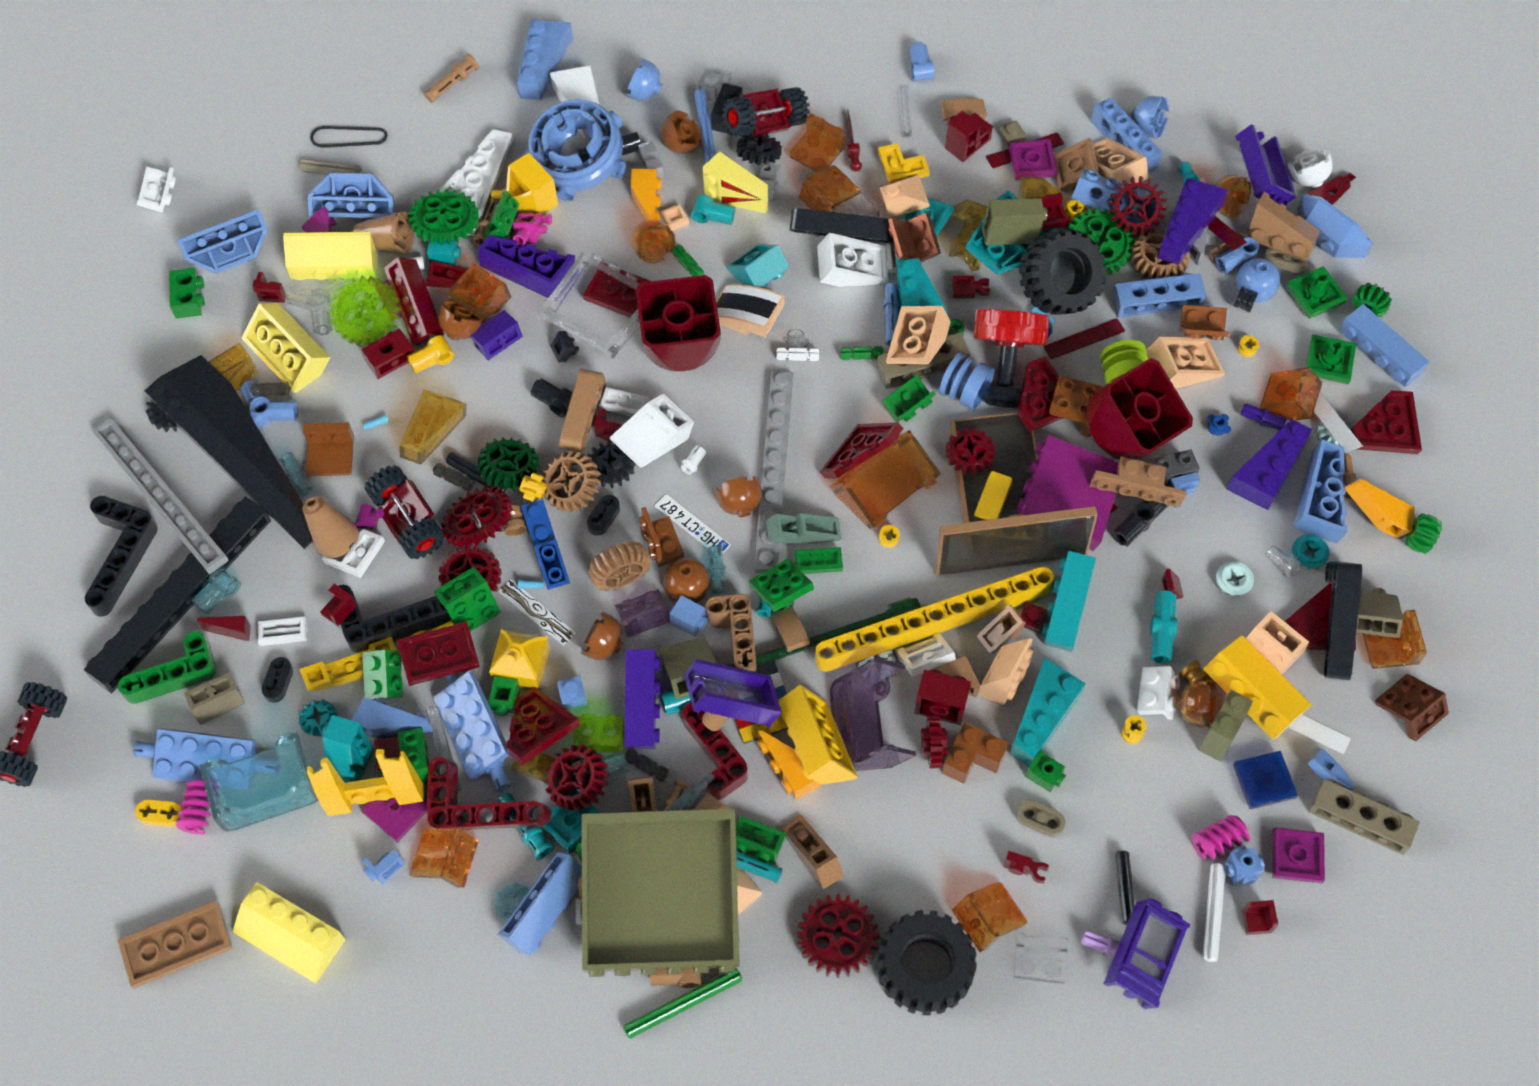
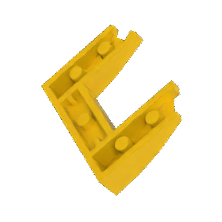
[307,749,424,816]

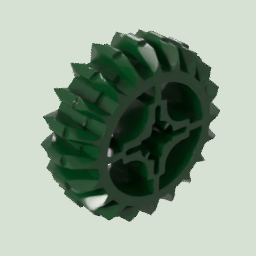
[477,437,539,492]

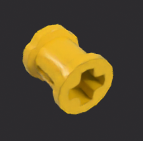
[1121,715,1146,744]

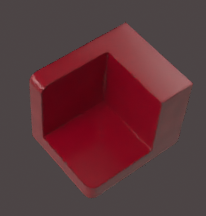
[320,583,357,627]
[1242,900,1278,935]

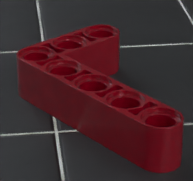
[427,756,552,831]

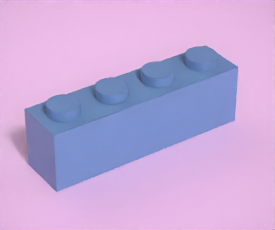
[1340,304,1429,387]
[498,852,582,956]

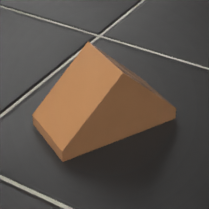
[935,656,980,698]
[628,776,657,812]

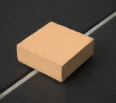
[661,204,689,231]

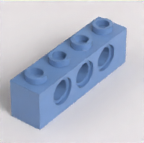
[1091,97,1162,173]
[1071,169,1162,230]
[1112,273,1206,318]

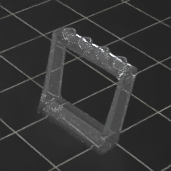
[536,252,640,358]

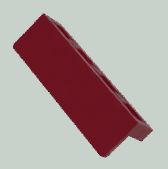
[384,257,444,345]

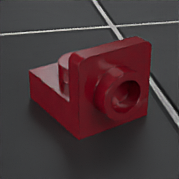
[253,272,286,303]

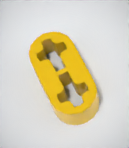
[135,800,183,827]

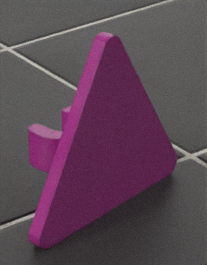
[302,207,337,233]

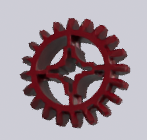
[1108,176,1167,235]
[438,546,502,592]
[543,745,610,812]

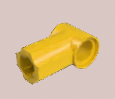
[407,335,454,373]

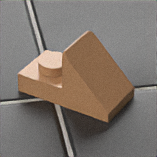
[976,605,1026,654]

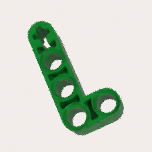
[118,631,216,704]

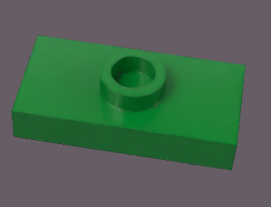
[795,547,843,574]

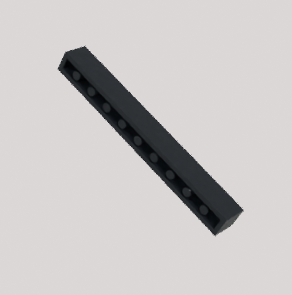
[83,496,271,694]

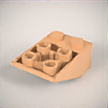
[1246,611,1309,675]
[978,638,1034,707]

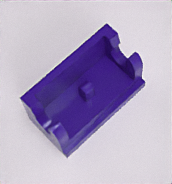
[470,310,523,360]

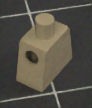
[1356,588,1403,638]

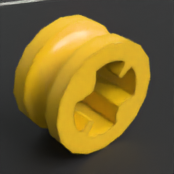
[1237,335,1260,357]
[878,525,900,548]

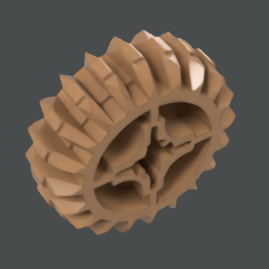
[1131,229,1190,279]
[542,450,602,512]
[588,541,651,591]

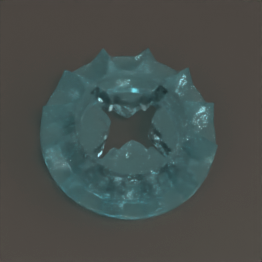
[493,883,529,922]

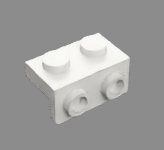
[137,167,176,212]
[1137,666,1180,719]

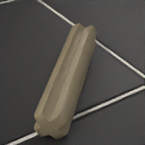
[299,159,361,174]

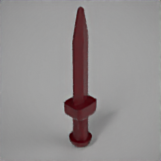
[847,109,862,172]

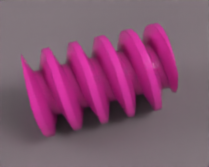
[176,779,219,834]
[1191,815,1250,860]

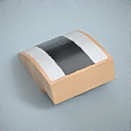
[716,284,784,338]

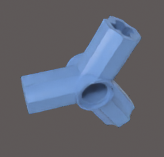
[240,380,298,431]

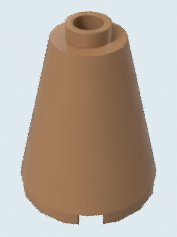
[352,211,414,255]
[302,496,359,559]

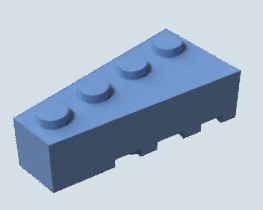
[517,19,573,100]
[1293,439,1347,544]

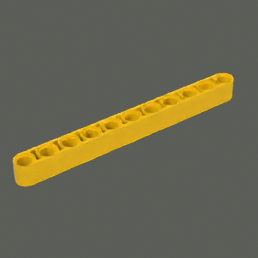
[815,567,1054,672]

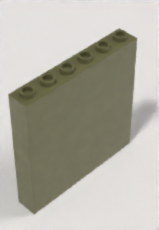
[582,809,740,977]

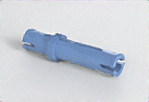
[883,283,900,346]

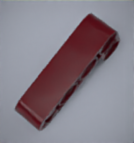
[682,703,748,800]

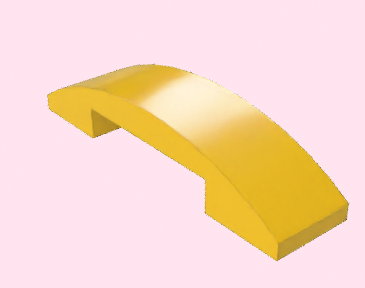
[299,637,397,691]

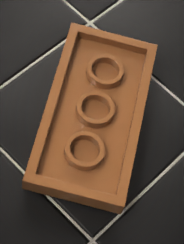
[118,901,233,989]

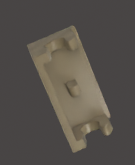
[184,672,245,724]

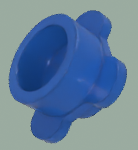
[1207,414,1231,436]

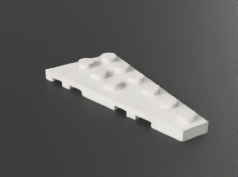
[440,130,513,237]

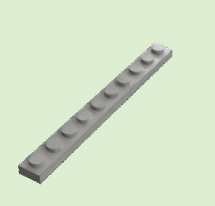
[754,371,793,573]
[92,417,229,574]

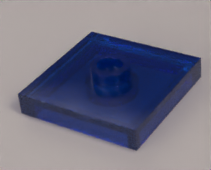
[1233,750,1298,810]

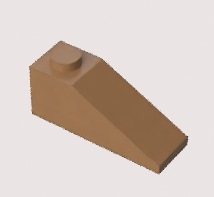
[780,815,844,889]

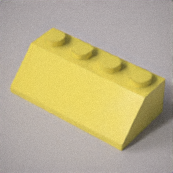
[283,232,378,280]
[242,303,331,393]
[232,882,345,983]

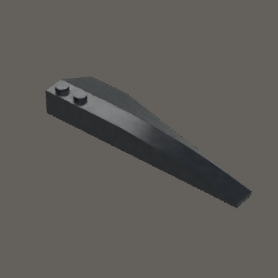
[144,355,313,549]

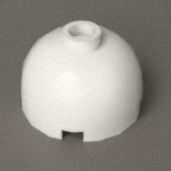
[1288,148,1333,188]

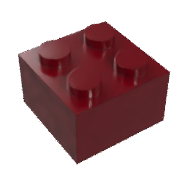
[914,669,972,726]

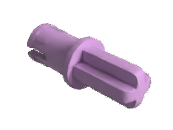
[1082,930,1120,957]

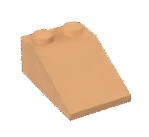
[1093,137,1148,185]
[886,306,951,364]
[1147,337,1225,389]

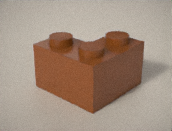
[942,722,1009,784]

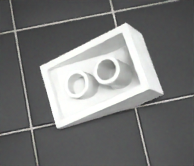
[817,233,889,287]

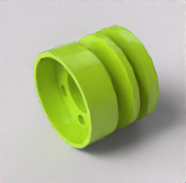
[1100,340,1149,385]

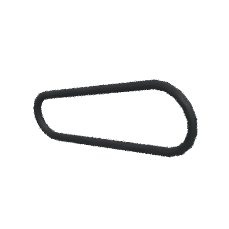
[310,126,388,148]

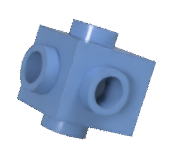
[1225,846,1264,886]

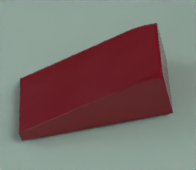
[426,261,473,289]
[197,616,251,641]

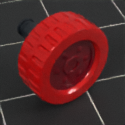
[973,309,1049,386]

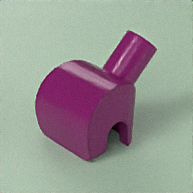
[355,504,384,530]

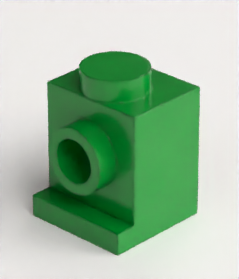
[488,676,521,716]
[1025,749,1066,793]

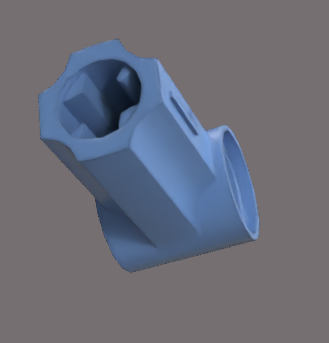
[909,41,934,81]
[1215,238,1259,274]

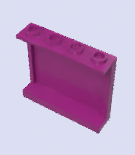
[1016,435,1118,551]

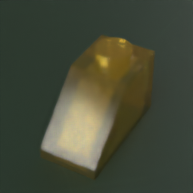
[1018,177,1061,199]

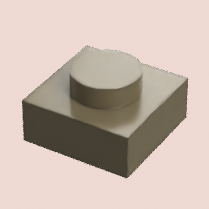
[998,120,1026,147]

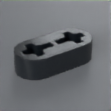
[984,386,1022,408]
[587,495,620,536]
[262,657,293,703]

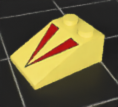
[703,151,768,213]

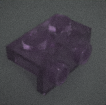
[615,589,670,637]

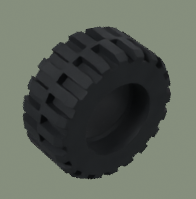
[1019,229,1107,315]
[877,910,977,1016]

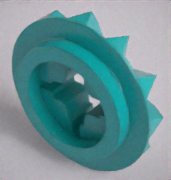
[1291,534,1330,569]
[298,699,338,736]

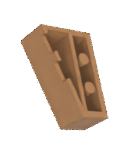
[1246,192,1320,260]

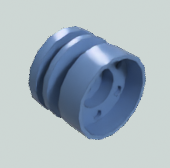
[939,352,995,411]

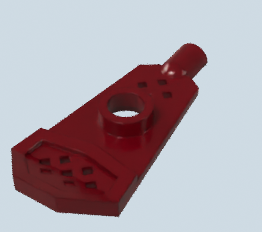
[1307,172,1356,205]

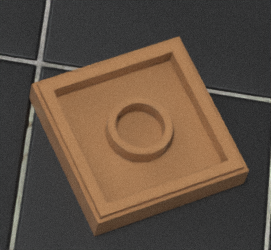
[1054,138,1100,192]

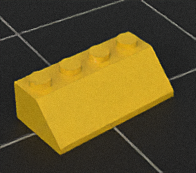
[1203,635,1312,740]
[778,685,858,785]

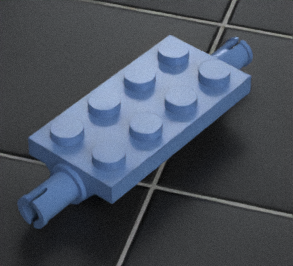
[433,671,511,792]
[133,728,281,790]

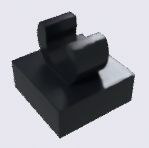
[550,331,580,362]

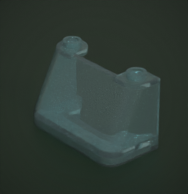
[199,733,318,831]

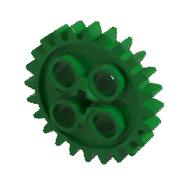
[409,189,479,246]
[1067,208,1135,275]

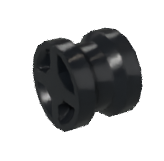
[1233,287,1258,313]

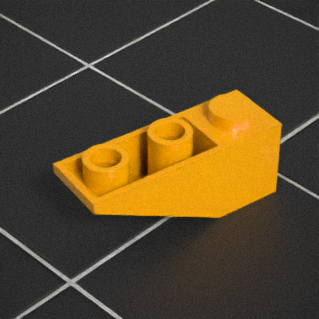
[631,169,662,233]
[1345,479,1415,538]
[757,730,820,800]

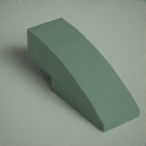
[766,513,841,544]

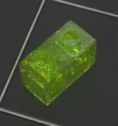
[573,714,625,754]

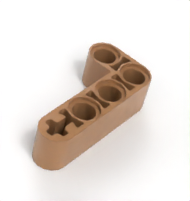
[559,369,606,453]
[706,594,757,673]

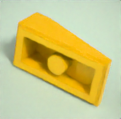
[974,471,1013,520]

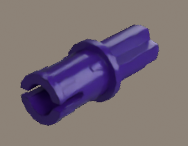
[1240,404,1287,431]

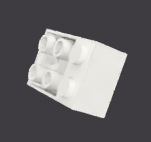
[610,393,694,468]

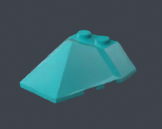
[965,190,1058,275]

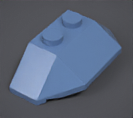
[308,172,394,218]
[1297,193,1373,258]
[177,209,268,273]

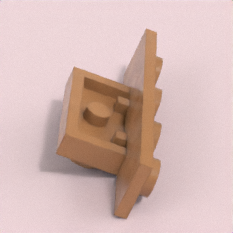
[1090,457,1187,507]

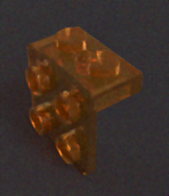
[789,113,846,172]
[952,882,1027,952]

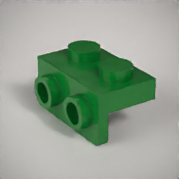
[484,191,520,239]
[881,375,936,422]
[362,650,403,700]
[736,815,786,863]

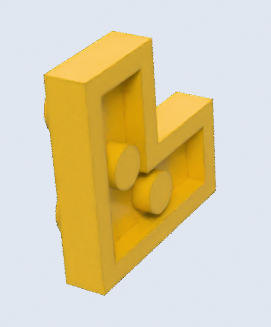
[878,143,930,184]

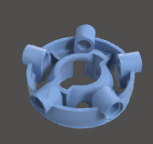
[525,99,626,201]

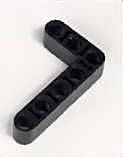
[85,496,158,617]
[1324,561,1362,680]
[338,584,452,653]

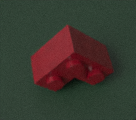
[945,110,993,162]

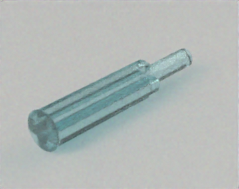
[666,773,714,811]

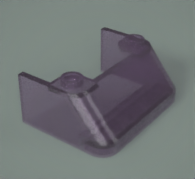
[830,658,916,771]

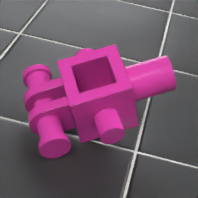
[510,212,552,246]

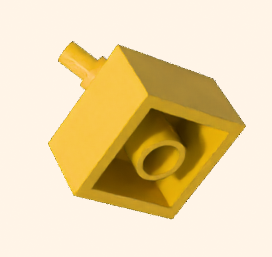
[491,153,558,215]
[489,629,551,691]

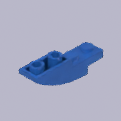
[521,499,570,590]

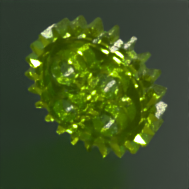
[329,276,401,347]

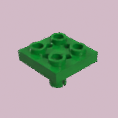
[1285,266,1348,319]
[1305,334,1356,384]
[749,558,814,612]

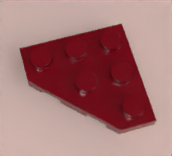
[1017,356,1064,432]
[1351,390,1422,454]
[820,422,904,478]
[1284,583,1356,652]
[506,687,580,765]

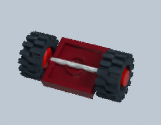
[722,87,810,137]
[364,465,445,559]
[0,682,68,787]

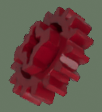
[946,427,995,475]
[921,715,948,769]

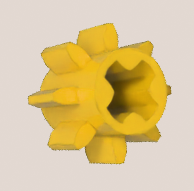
[1064,200,1087,225]
[519,473,547,502]

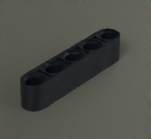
[789,208,894,243]

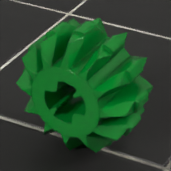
[1351,282,1392,317]
[1405,513,1442,554]

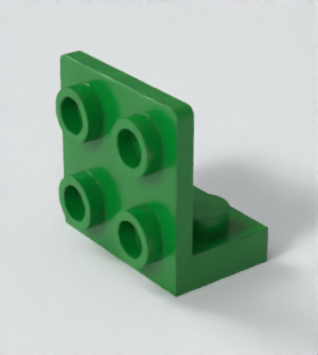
[434,567,501,632]

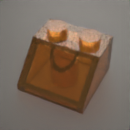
[446,263,511,318]
[1260,367,1323,421]

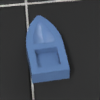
[1308,748,1354,791]

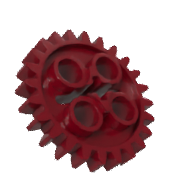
[441,486,513,549]
[797,894,880,978]

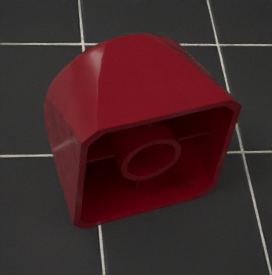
[636,275,721,372]
[1086,358,1193,460]

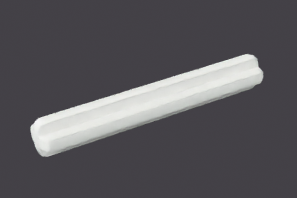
[1202,863,1226,962]

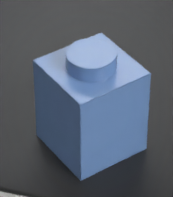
[669,595,708,636]
[557,676,588,713]

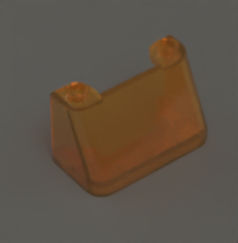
[830,430,941,530]

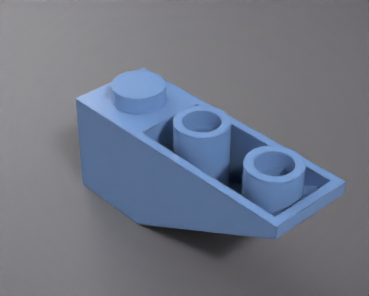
[352,697,433,739]

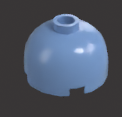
[626,58,662,101]
[1131,96,1169,138]
[1235,258,1280,303]

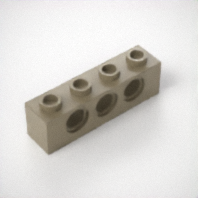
[877,332,970,389]
[1309,779,1420,855]

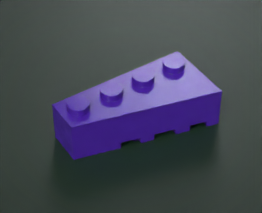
[1158,178,1228,265]
[478,235,575,300]
[1227,419,1312,510]
[625,649,661,749]

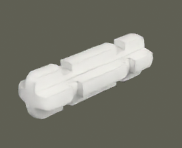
[776,347,819,361]

